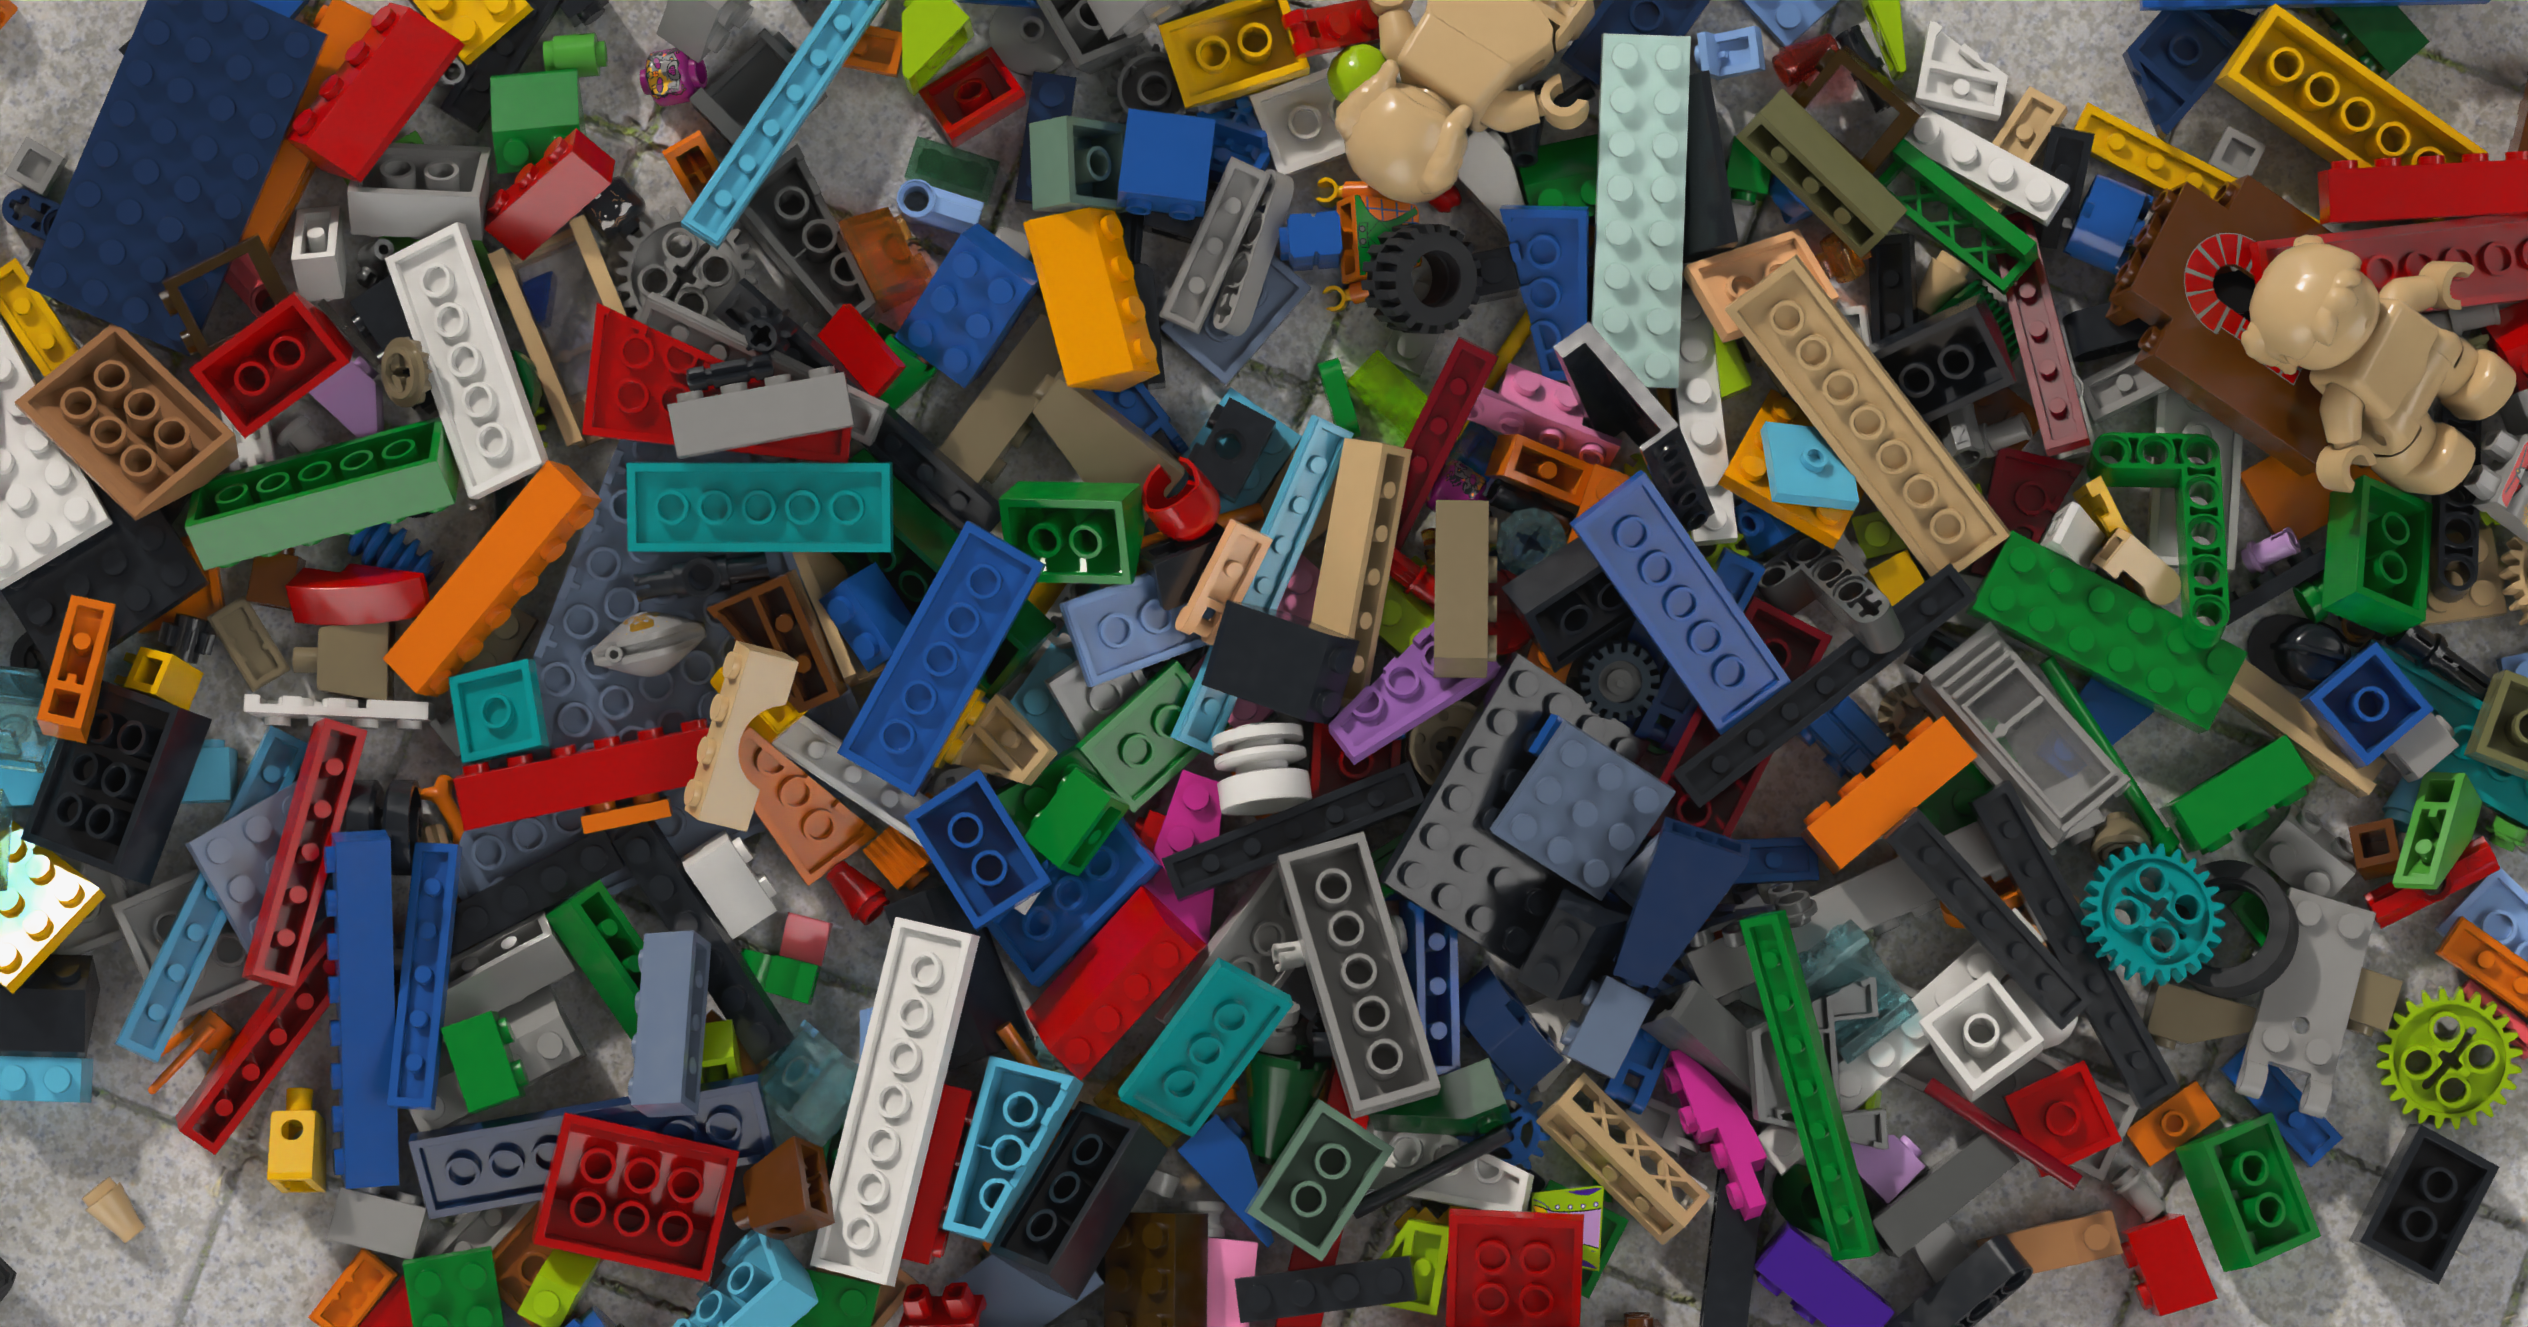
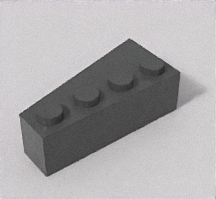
[738,143,876,324]

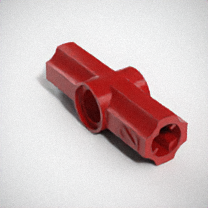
[2363,835,2501,929]

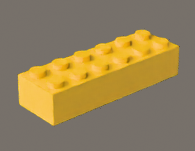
[2214,3,2489,224]

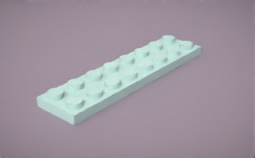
[1591,33,1691,388]

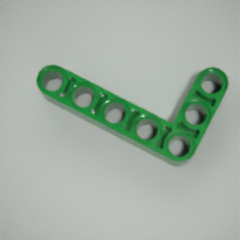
[2086,432,2230,649]

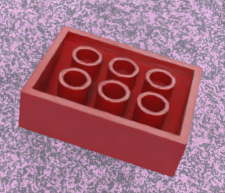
[532,1112,740,1282]

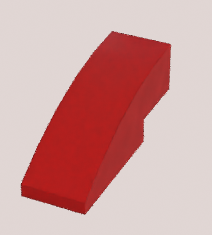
[285,563,431,625]

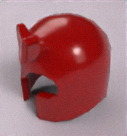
[1142,456,1221,542]

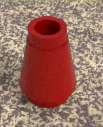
[826,861,890,925]

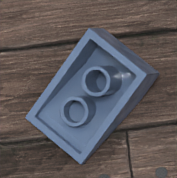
[952,1254,1105,1327]

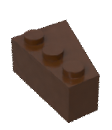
[706,569,848,713]

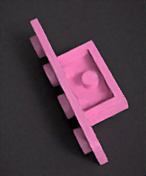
[1467,363,1622,468]

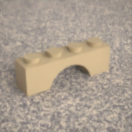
[684,640,799,832]

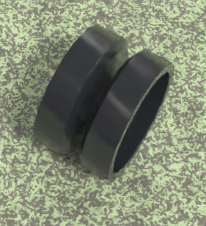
[346,780,423,876]

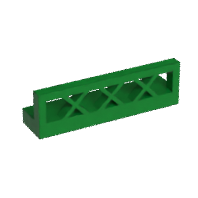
[1878,138,2039,295]

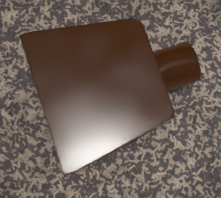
[732,1136,835,1240]

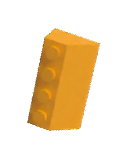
[1023,207,1160,392]

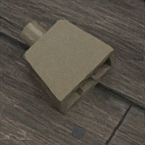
[292,621,396,701]

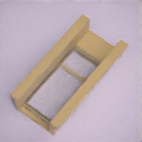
[487,214,627,449]

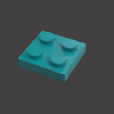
[448,658,549,765]

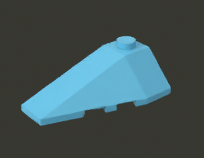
[673,1230,819,1327]

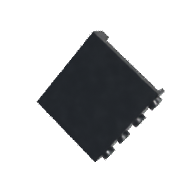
[1553,321,1715,532]

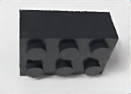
[2349,1124,2500,1285]

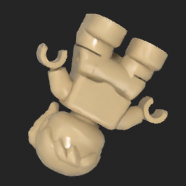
[1335,0,1595,203]
[2241,235,2516,495]

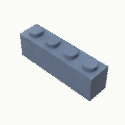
[628,930,711,1118]

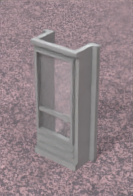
[1911,622,2131,851]

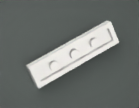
[1904,105,2071,227]

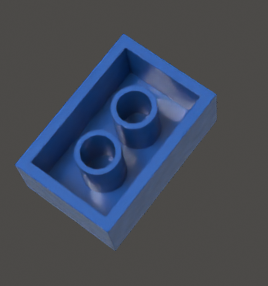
[894,223,1040,388]
[904,769,1052,931]

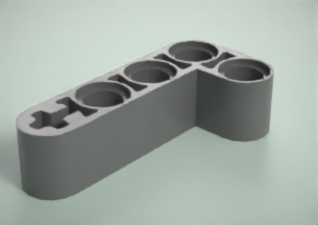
[1757,536,1905,654]

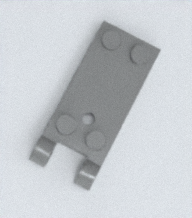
[2235,887,2376,1119]

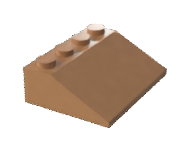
[15,323,239,521]

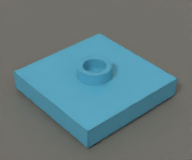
[1760,421,1859,511]

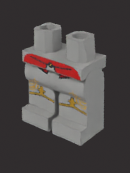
[2463,429,2528,543]

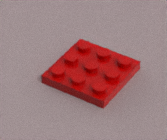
[1446,1208,1584,1327]

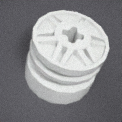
[1211,722,1312,816]

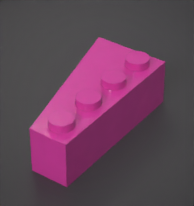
[1144,770,1222,962]

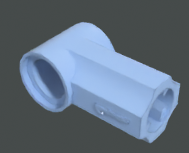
[897,179,984,236]

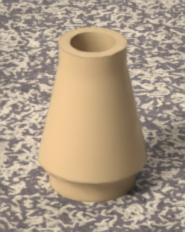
[1917,250,1971,316]
[82,1176,145,1244]

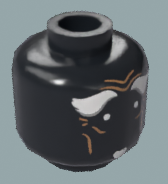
[581,176,646,240]

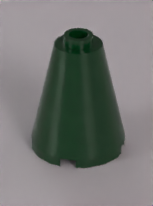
[1245,1043,1332,1166]

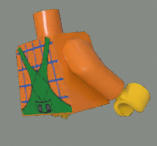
[1316,177,1422,312]

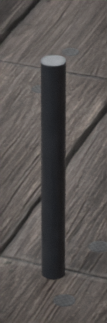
[1353,1125,1513,1219]

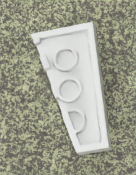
[244,694,435,730]

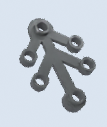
[1689,883,1818,948]

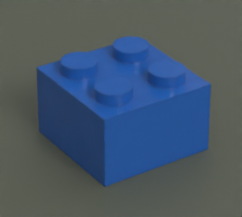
[2299,642,2434,769]

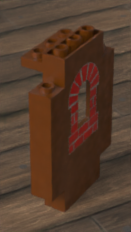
[2105,174,2386,476]

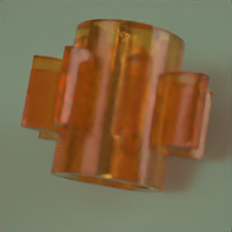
[1815,232,1872,283]

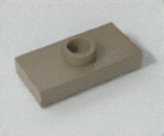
[207,595,291,693]

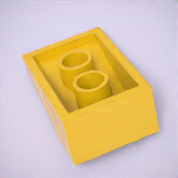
[1158,0,1310,109]

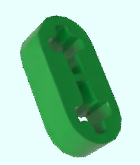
[1317,357,1361,439]

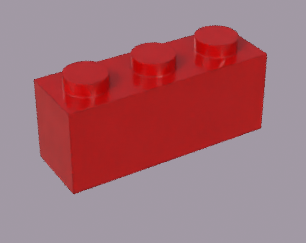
[484,128,615,261]

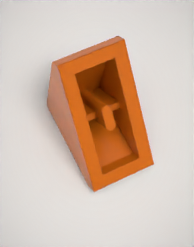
[662,130,720,205]

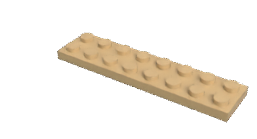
[1725,254,2010,577]

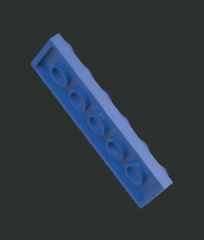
[1569,470,1792,735]
[837,521,1046,797]

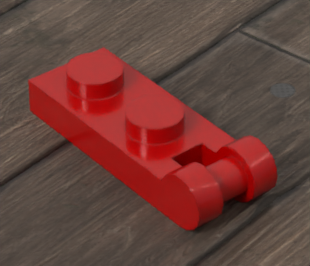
[1281,0,1380,59]

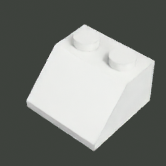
[1919,970,2044,1103]

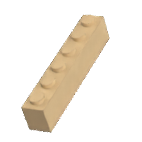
[1311,438,1412,707]

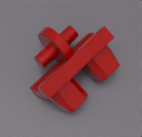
[898,1282,987,1327]

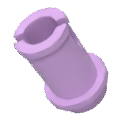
[2241,527,2301,574]

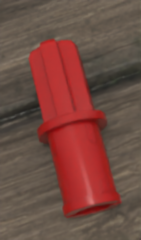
[1390,548,1435,610]

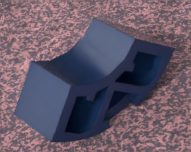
[1459,965,1564,1094]

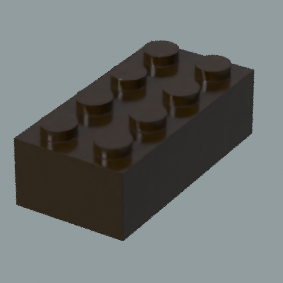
[1104,1212,1208,1327]

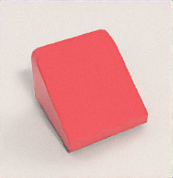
[779,912,833,966]

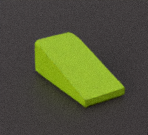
[1861,0,1906,81]
[1712,325,1753,402]

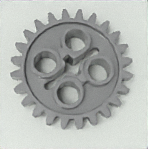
[615,205,758,328]

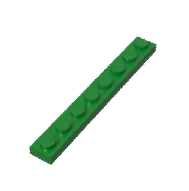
[1739,909,1880,1261]

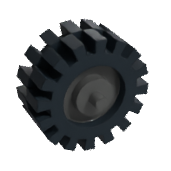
[1578,636,1660,721]

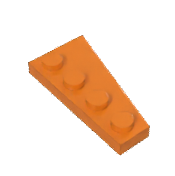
[738,725,878,886]

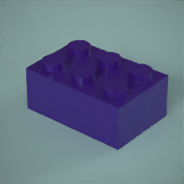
[1754,1220,1895,1327]

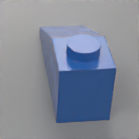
[1177,1114,1274,1248]

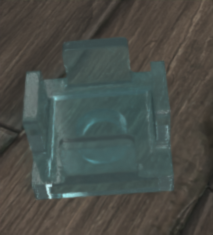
[0,666,58,773]

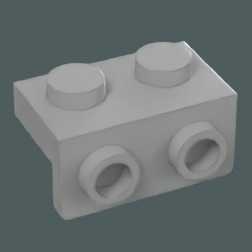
[2253,804,2357,899]

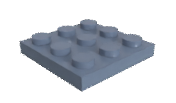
[1490,719,1676,901]
[185,781,333,954]

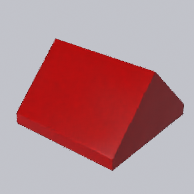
[918,47,1027,149]

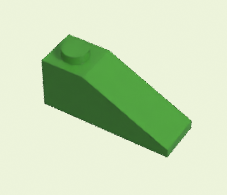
[2392,772,2482,889]

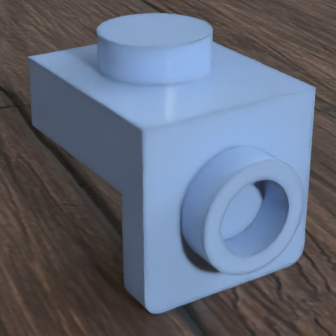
[1694,26,1766,80]

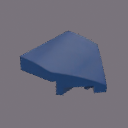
[1196,96,1271,183]

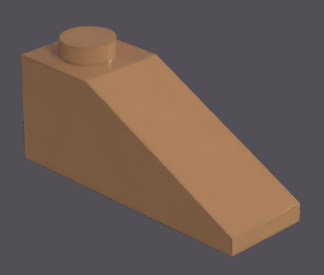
[1976,1209,2123,1274]

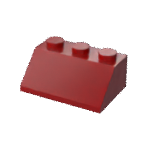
[189,291,354,439]

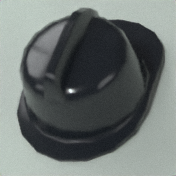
[2247,614,2351,691]

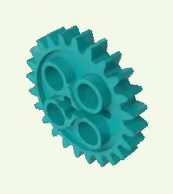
[2080,843,2226,987]

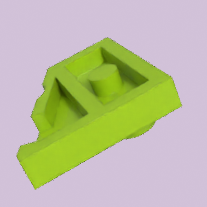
[1379,1218,1449,1316]

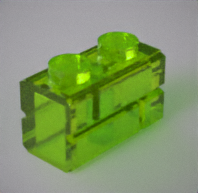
[1347,349,1428,442]

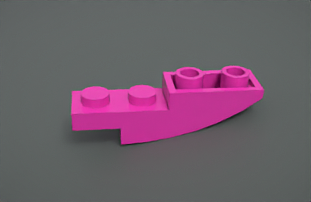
[1663,1049,1767,1221]

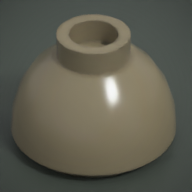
[2090,811,2152,867]

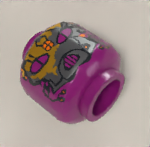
[640,48,708,107]
[1425,460,1488,513]

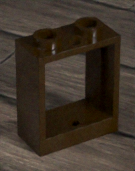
[1791,45,1926,175]
[158,233,289,359]

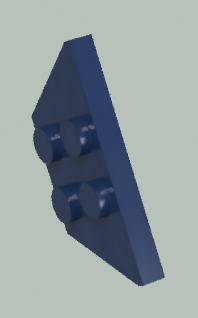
[2122,9,2260,140]

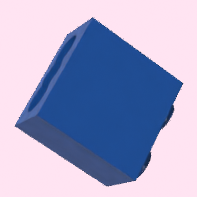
[1117,108,1216,220]

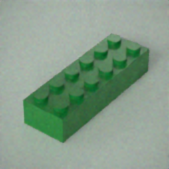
[184,416,460,571]
[1965,531,2248,734]

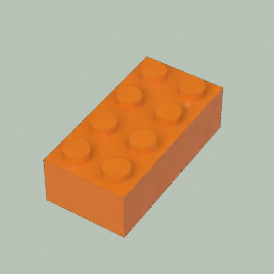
[1800,715,1978,875]

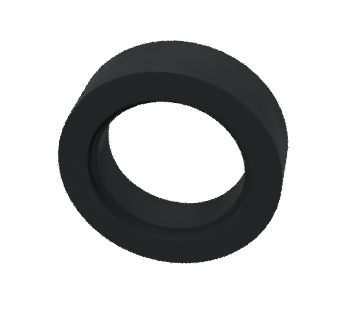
[2160,860,2299,998]

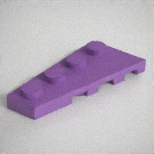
[1329,622,1500,765]

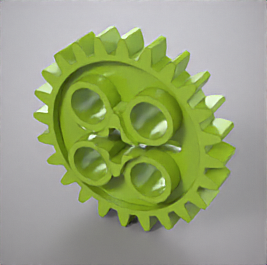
[2376,986,2523,1130]

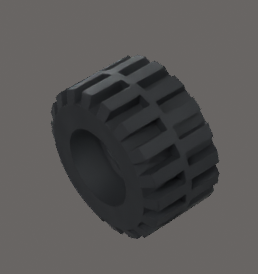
[1361,223,1483,334]

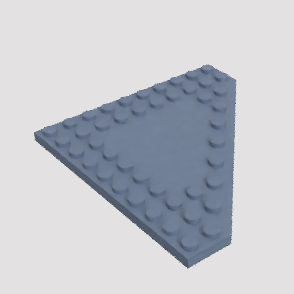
[458,439,860,943]

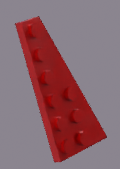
[582,302,852,462]

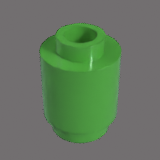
[543,33,608,78]

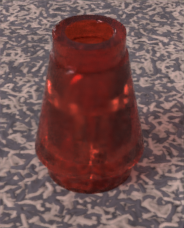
[1772,33,1839,87]

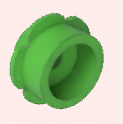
[2485,815,2528,852]

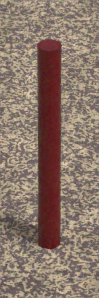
[1924,1078,2083,1191]

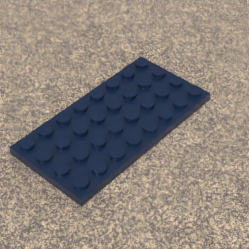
[26,0,329,357]

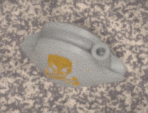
[591,611,707,677]

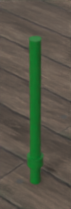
[2038,655,2188,864]

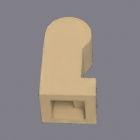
[2091,528,2181,605]

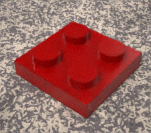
[2002,1060,2122,1178]

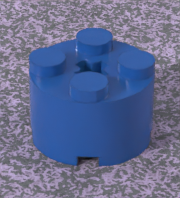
[2063,173,2154,275]

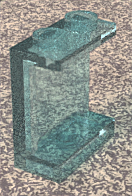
[1798,919,1919,1064]

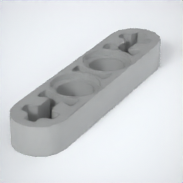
[1213,169,1294,337]

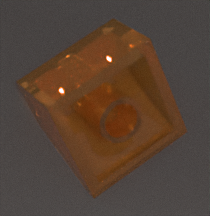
[838,207,932,313]

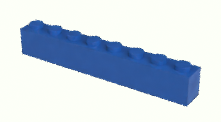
[324,830,399,1189]

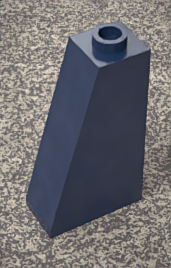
[1613,816,1750,988]

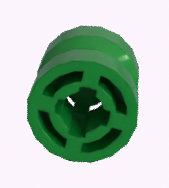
[2293,569,2329,624]

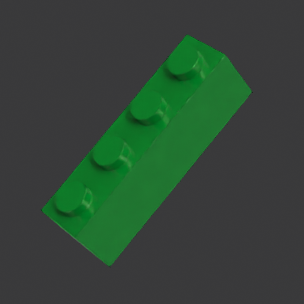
[545,880,644,1041]

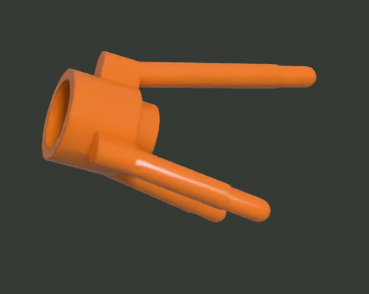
[148,1009,236,1094]

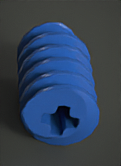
[348,523,445,587]

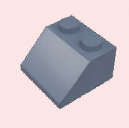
[1560,975,1654,1079]

